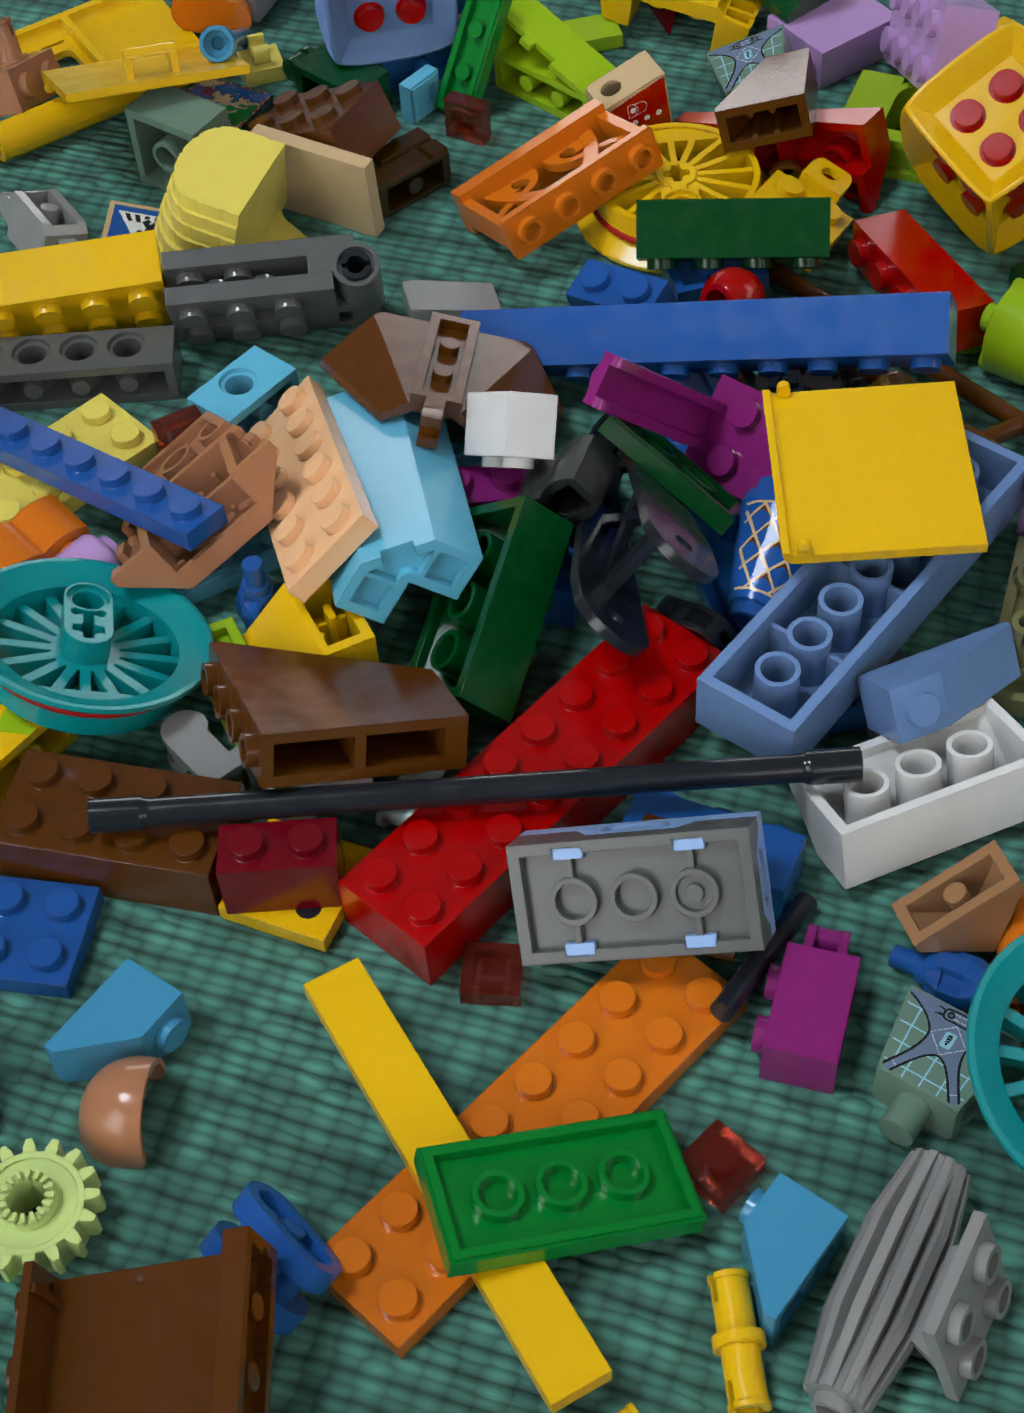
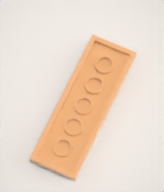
[249,376,378,603]

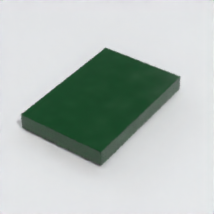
[598,415,741,536]

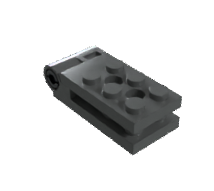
[161,233,385,346]

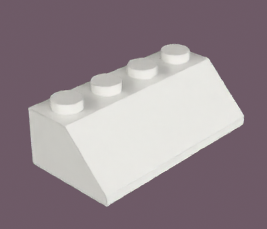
[789,697,1024,890]

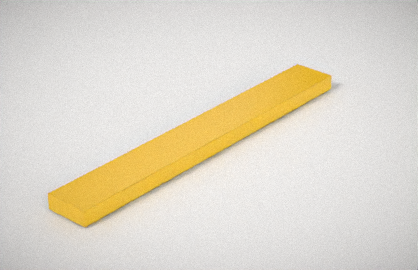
[303,957,612,1413]

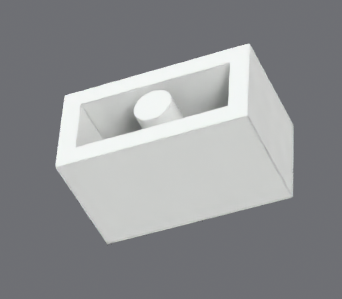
[464,391,558,469]

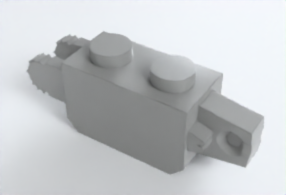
[0,189,88,250]

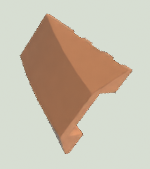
[110,411,277,589]

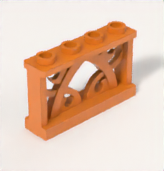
[451,99,663,259]

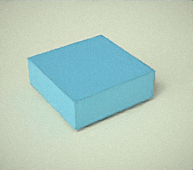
[399,64,440,125]

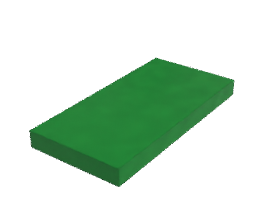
[414,1108,707,1278]

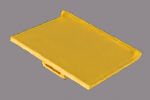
[41,41,250,103]
[762,381,988,564]

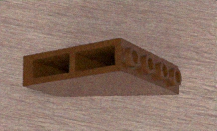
[200,642,469,789]

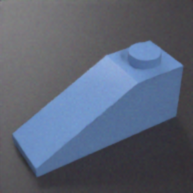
[857,622,1021,745]

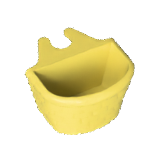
[154,126,308,252]

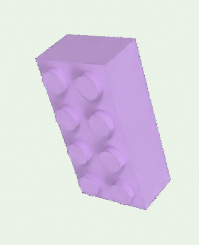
[880,0,1000,89]

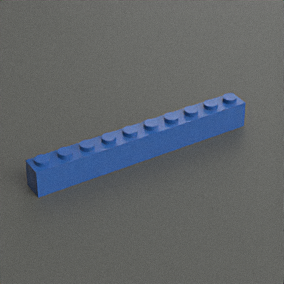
[461,291,958,383]

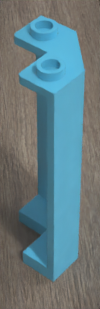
[327,391,483,624]

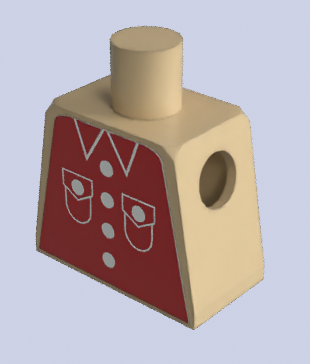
[586,50,673,127]

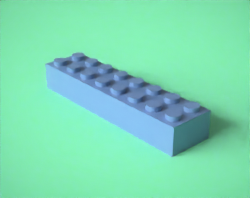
[695,429,1024,756]

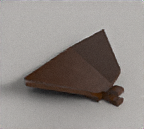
[320,312,564,450]

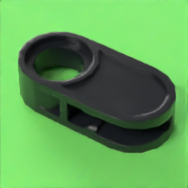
[654,595,737,651]

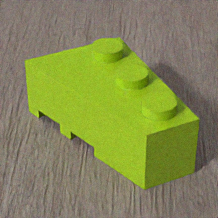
[494,0,616,119]

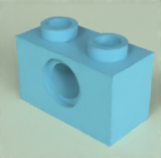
[187,345,299,434]

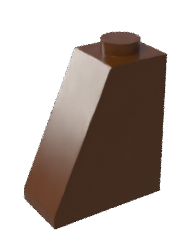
[715,47,818,153]

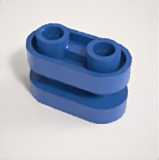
[200,1180,342,1336]

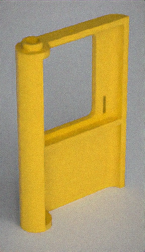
[0,0,202,162]

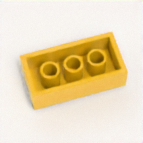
[0,230,172,338]

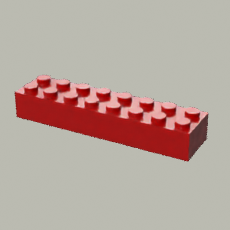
[338,604,722,986]

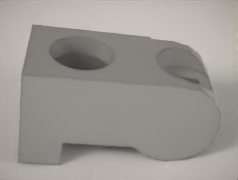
[160,710,260,791]

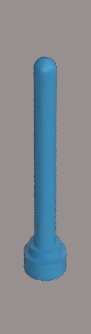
[199,25,253,62]

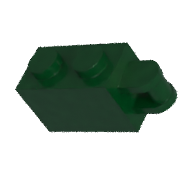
[282,43,392,107]

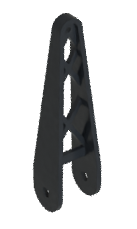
[570,413,719,657]

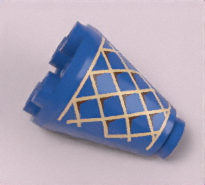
[728,476,803,631]

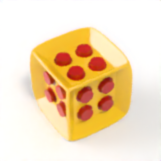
[900,21,1024,256]

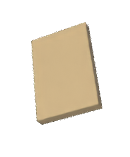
[251,124,385,238]

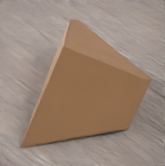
[891,840,1024,952]

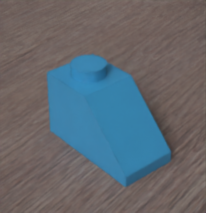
[44,958,193,1083]
[738,1172,849,1348]

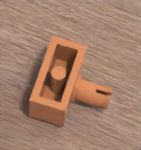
[0,16,61,118]

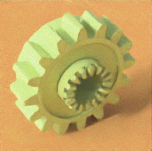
[0,1138,106,1283]

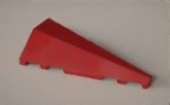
[675,107,891,213]

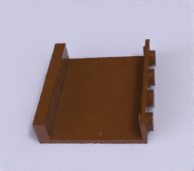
[5,1225,278,1413]

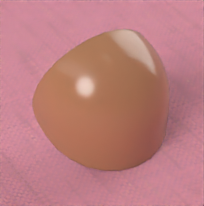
[78,1055,166,1169]

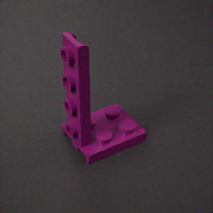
[582,351,772,500]

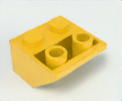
[242,577,379,662]

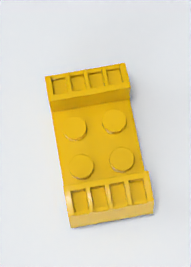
[600,0,762,51]

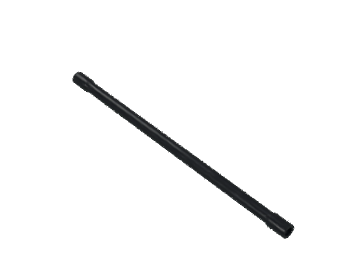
[87,746,863,834]

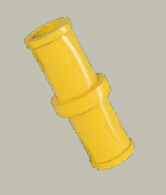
[707,1268,772,1413]

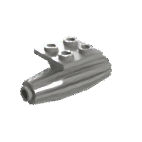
[803,1148,1012,1413]

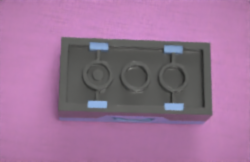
[505,811,776,966]

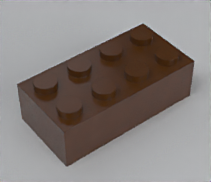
[0,749,252,916]

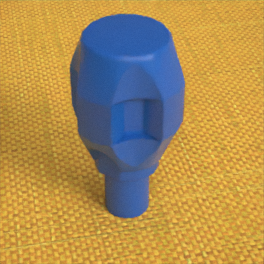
[235,555,279,630]
[888,944,989,1011]

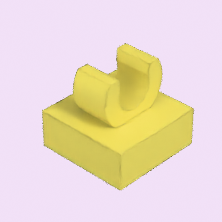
[236,32,287,88]

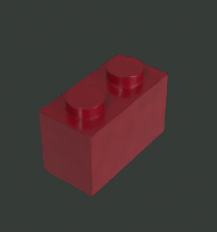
[216,817,345,914]

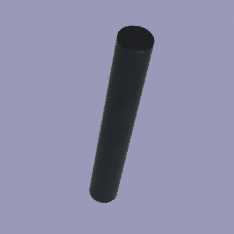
[710,892,817,1022]

